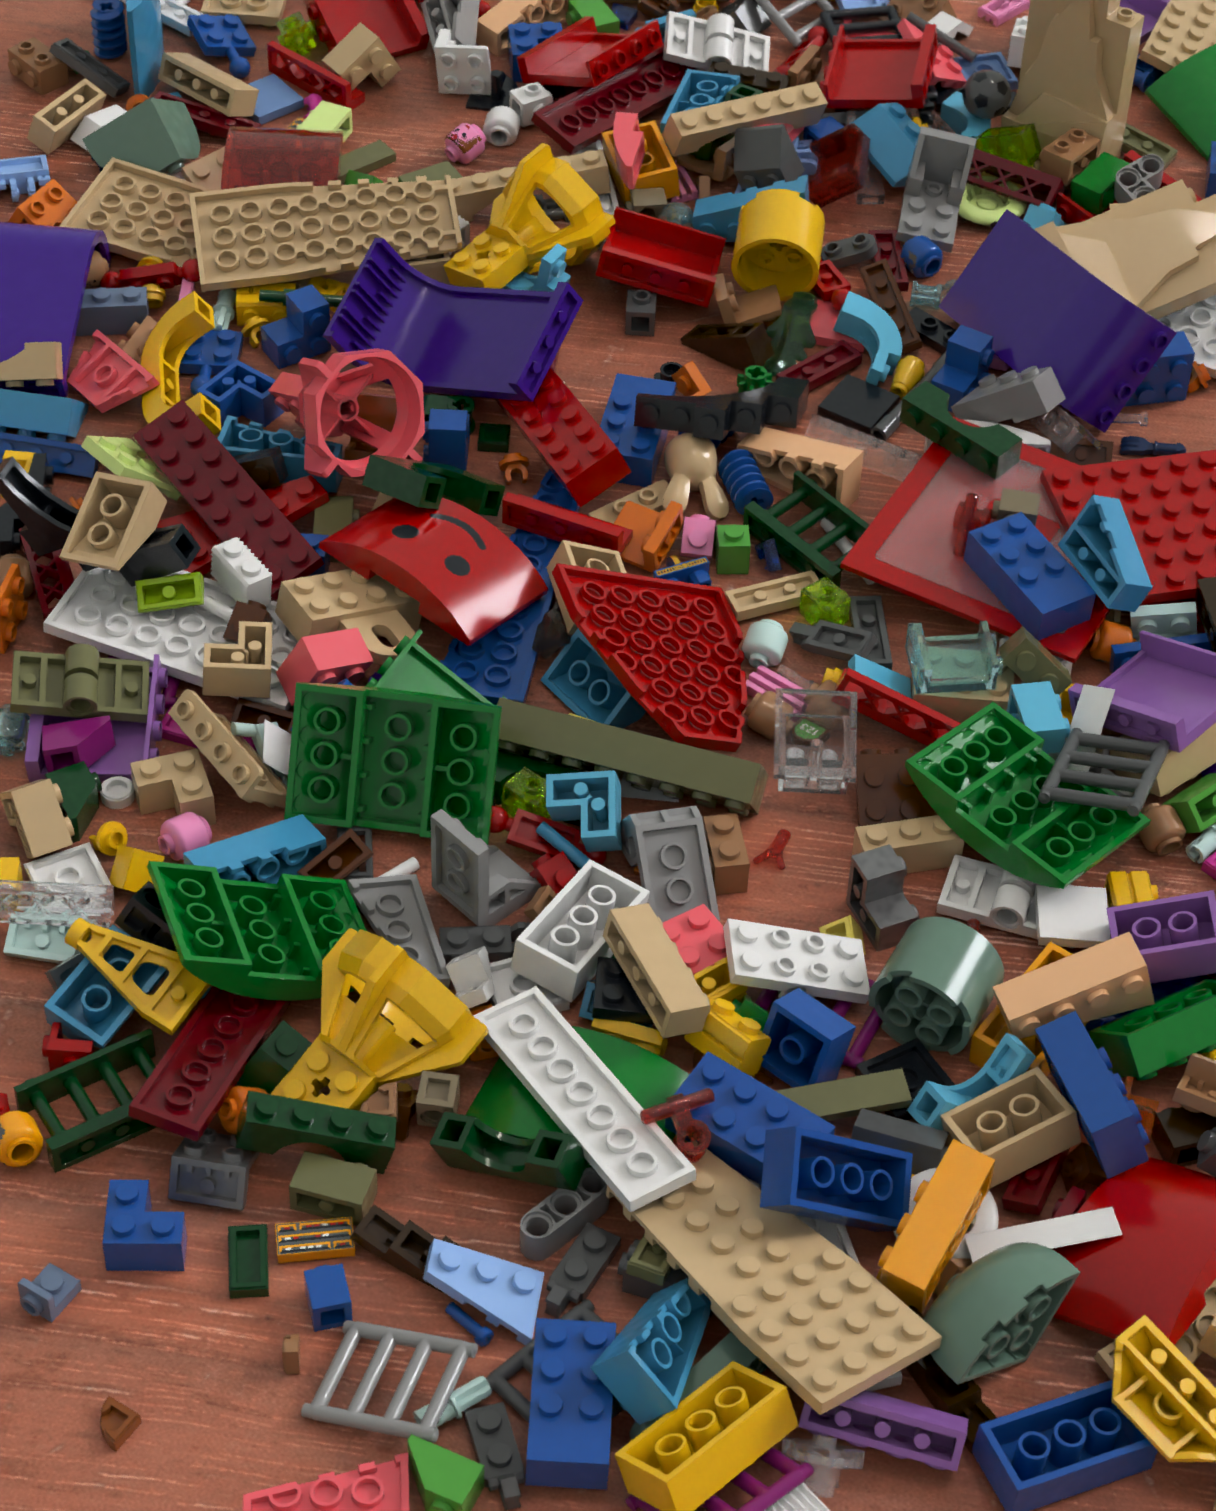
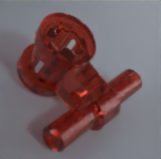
[953,493,992,557]
[640,1088,715,1163]

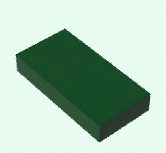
[228,1224,269,1299]

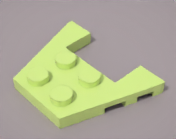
[81,436,190,506]

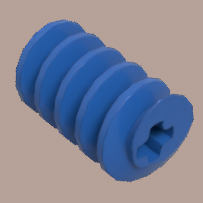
[90,0,128,59]
[718,449,773,515]

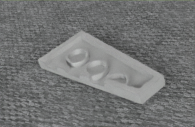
[347,874,451,988]

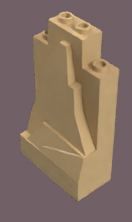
[998,0,1144,158]
[1034,179,1216,320]

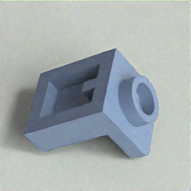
[17,1263,82,1322]

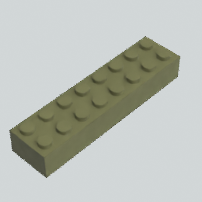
[497,697,769,817]

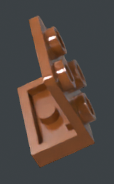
[344,393,397,460]

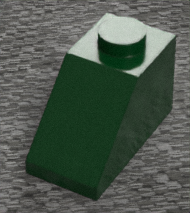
[45,761,102,843]
[235,1020,312,1094]

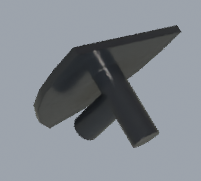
[466,70,519,111]

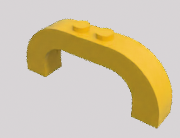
[141,291,221,435]

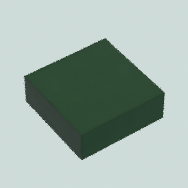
[478,423,511,453]

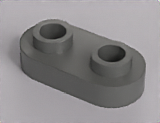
[821,233,878,269]

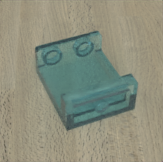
[905,621,1003,694]

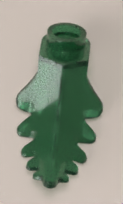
[764,291,818,377]

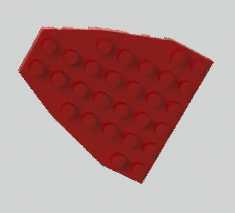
[552,563,747,752]

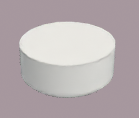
[100,776,135,809]

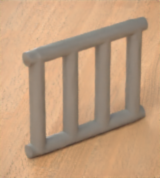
[755,0,841,48]
[301,1320,478,1443]

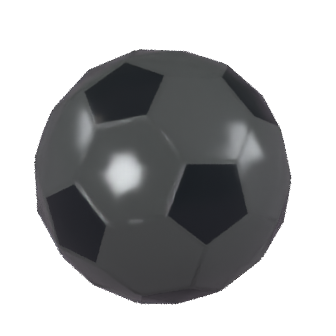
[962,70,1011,119]

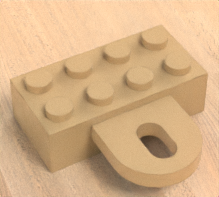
[275,569,422,665]

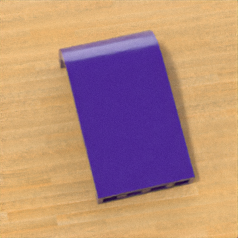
[938,209,1177,433]
[0,222,112,398]
[323,238,583,402]

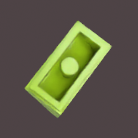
[135,572,204,614]

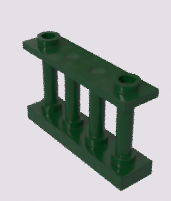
[743,470,869,598]
[14,1028,157,1173]

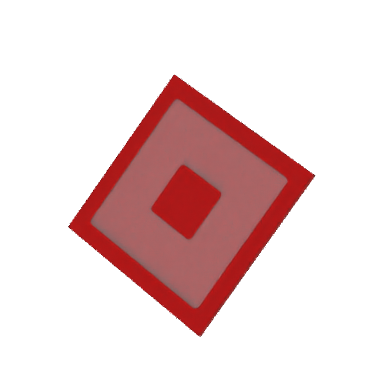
[840,416,1111,664]

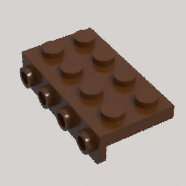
[853,748,938,827]

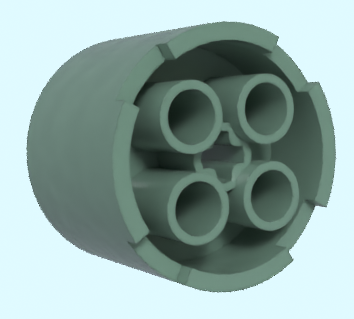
[868,916,1004,1055]

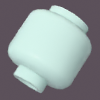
[741,619,788,668]

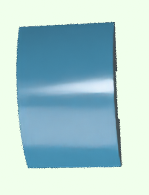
[126,0,164,97]

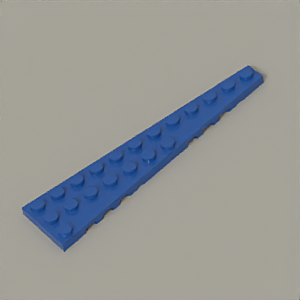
[440,469,579,705]

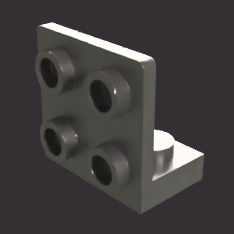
[168,1128,260,1210]

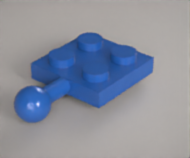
[187,14,256,79]
[179,329,244,396]

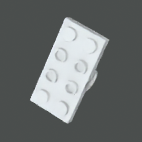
[663,11,770,72]
[936,854,1075,949]
[723,918,870,1004]

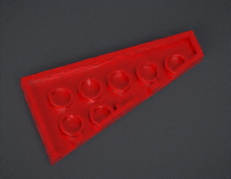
[156,475,330,575]

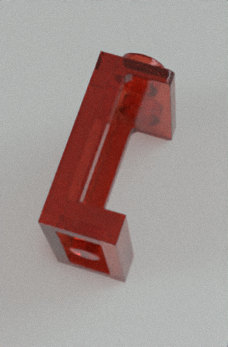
[808,123,870,208]

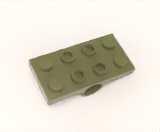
[10,643,150,723]

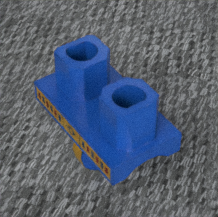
[653,555,712,586]

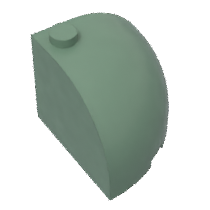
[82,98,200,175]
[923,1242,1080,1384]

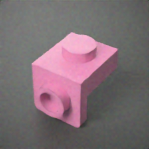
[680,514,716,560]

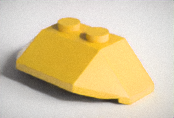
[1112,1315,1216,1462]

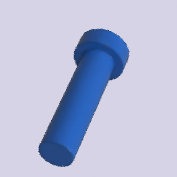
[445,1302,494,1347]

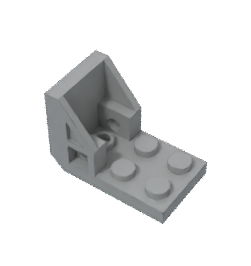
[895,126,976,253]
[621,806,720,923]
[431,809,541,927]

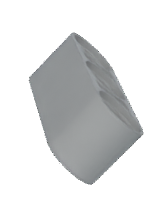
[520,1167,610,1261]

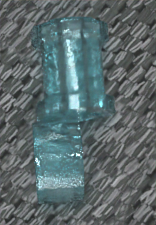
[910,280,956,310]

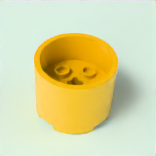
[731,189,825,301]

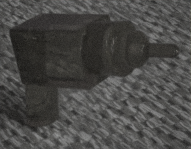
[532,602,571,659]

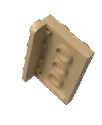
[168,689,287,808]

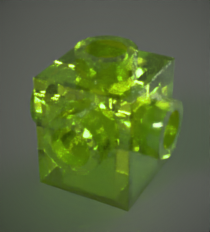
[276,11,317,56]
[799,576,851,625]
[501,767,550,819]

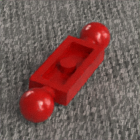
[774,26,829,75]
[813,256,851,311]
[100,259,200,289]
[490,806,607,865]

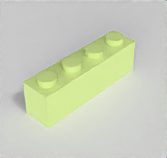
[269,100,353,183]

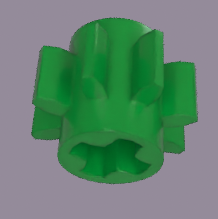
[737,365,773,393]

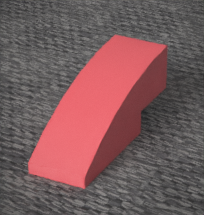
[613,112,645,189]

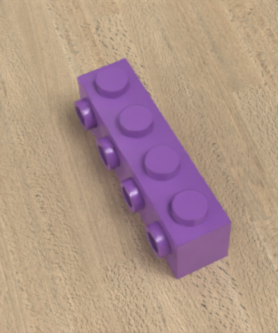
[798,1390,968,1472]

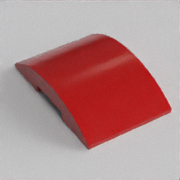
[1053,1157,1216,1345]

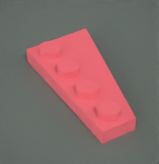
[243,1452,410,1511]

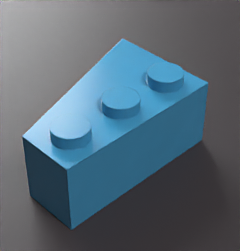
[1058,495,1153,612]

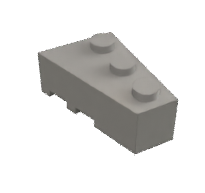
[420,0,480,53]
[951,366,1066,424]

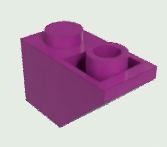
[42,715,116,773]

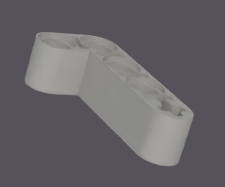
[1114,154,1164,203]

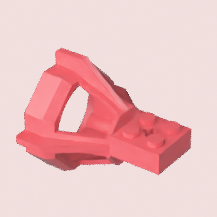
[268,348,425,478]

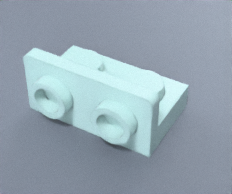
[1130,602,1197,642]
[3,908,79,964]

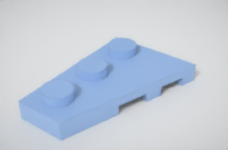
[423,1238,545,1346]

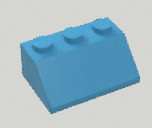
[845,103,921,187]
[0,389,89,442]
[540,628,646,728]
[44,924,168,1049]

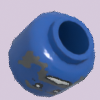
[900,235,943,278]

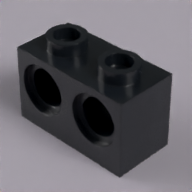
[114,881,177,952]

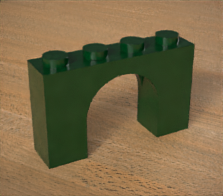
[362,454,506,516]

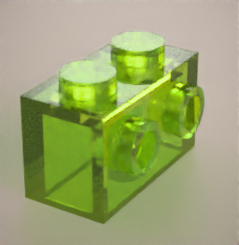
[976,124,1042,167]

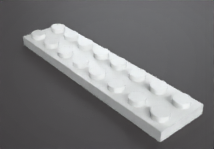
[473,986,696,1213]

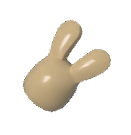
[663,433,729,520]

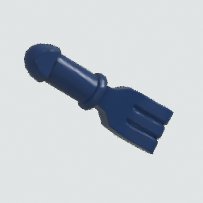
[1120,436,1186,456]

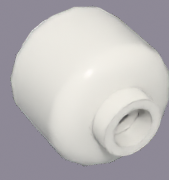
[483,106,521,147]

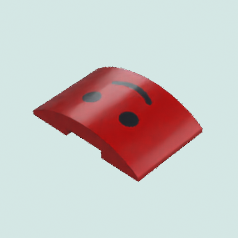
[319,498,548,646]

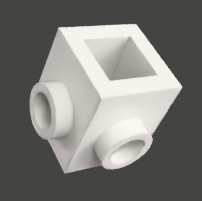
[509,82,553,127]

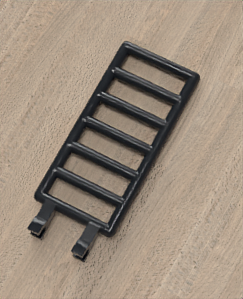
[820,6,938,125]

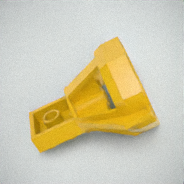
[443,143,615,289]
[270,928,488,1111]

